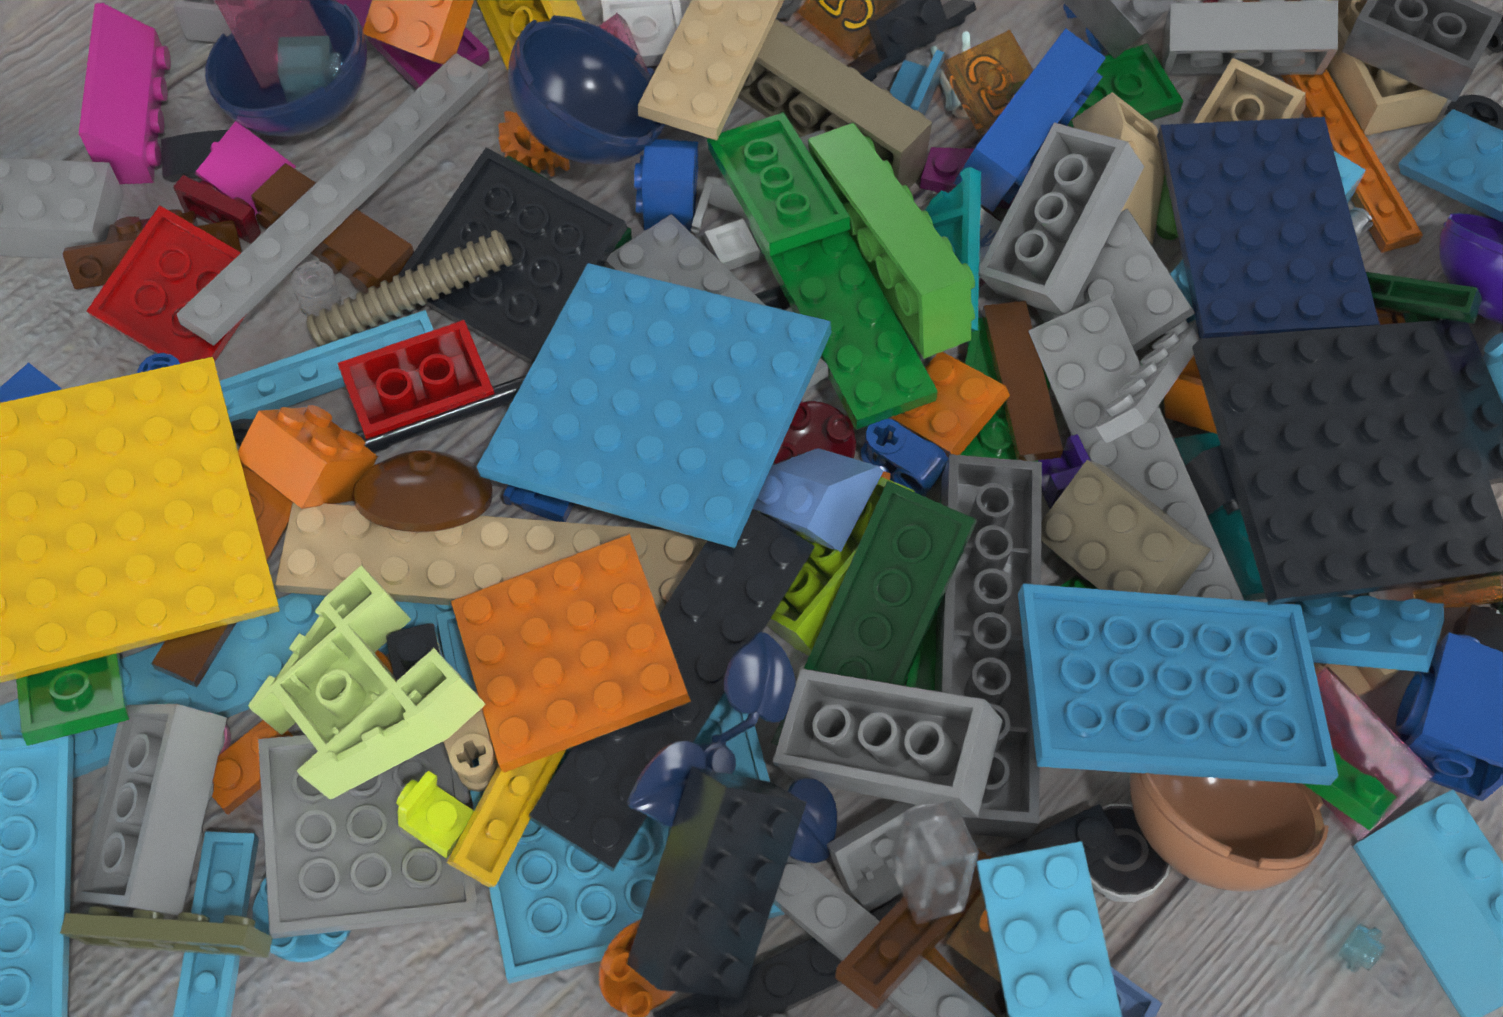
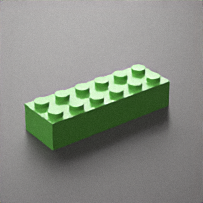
[808,122,975,358]

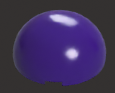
[1439,213,1503,325]

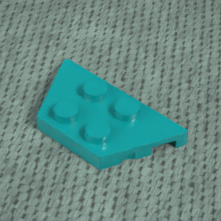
[924,167,981,332]

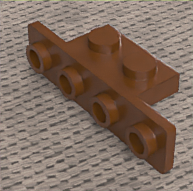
[63,209,243,289]

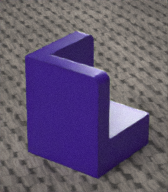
[1038,434,1091,509]

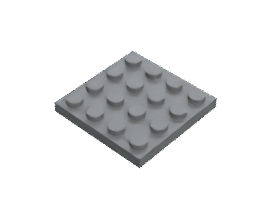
[258,735,478,939]

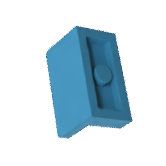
[889,50,945,116]

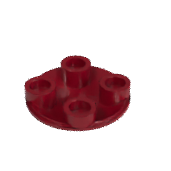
[773,401,856,465]

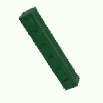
[1366,272,1482,324]

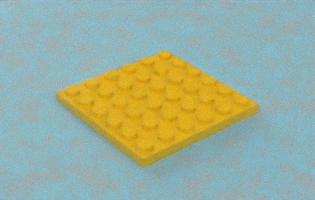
[0,357,280,683]

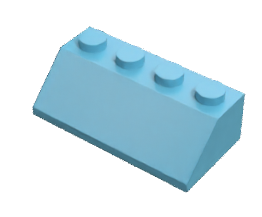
[1353,789,1503,1017]

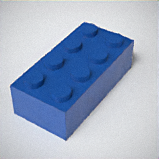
[953,28,1106,212]

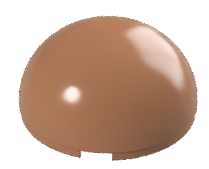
[1130,773,1329,892]

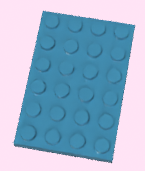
[1018,584,1338,785]

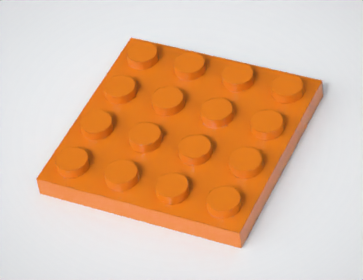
[451,534,691,773]

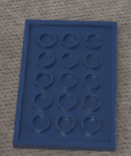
[1157,117,1380,339]

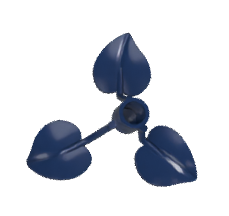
[627,632,837,863]

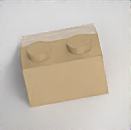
[1193,58,1305,123]

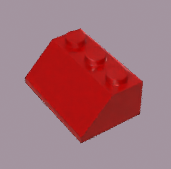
[337,320,495,439]

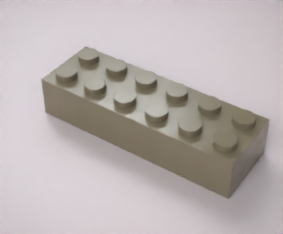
[738,19,932,188]

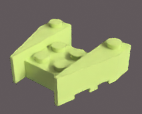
[248,565,486,800]

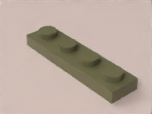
[60,907,273,958]

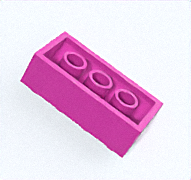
[79,3,171,184]

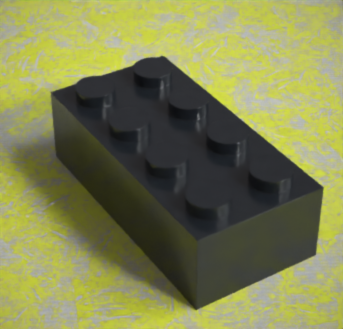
[626,767,807,998]

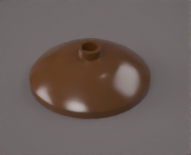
[354,450,493,532]

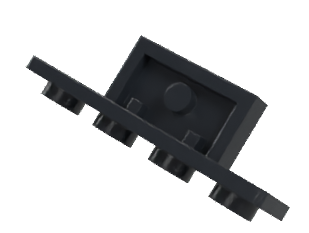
[846,0,977,82]

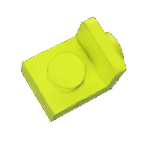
[396,770,474,859]

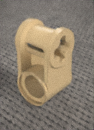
[443,692,498,792]

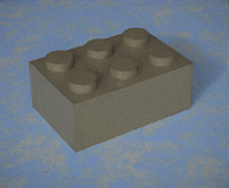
[1041,460,1211,595]

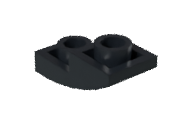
[161,130,228,183]

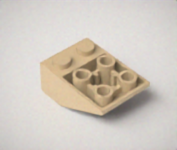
[1072,92,1165,245]

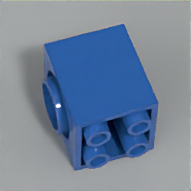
[1389,632,1503,802]

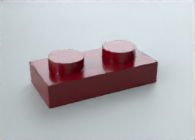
[173,175,261,244]

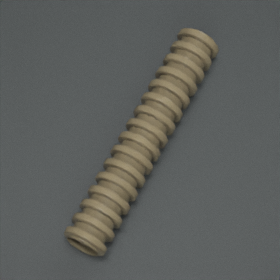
[306,230,513,347]

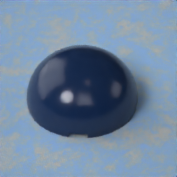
[205,0,367,136]
[508,16,665,165]

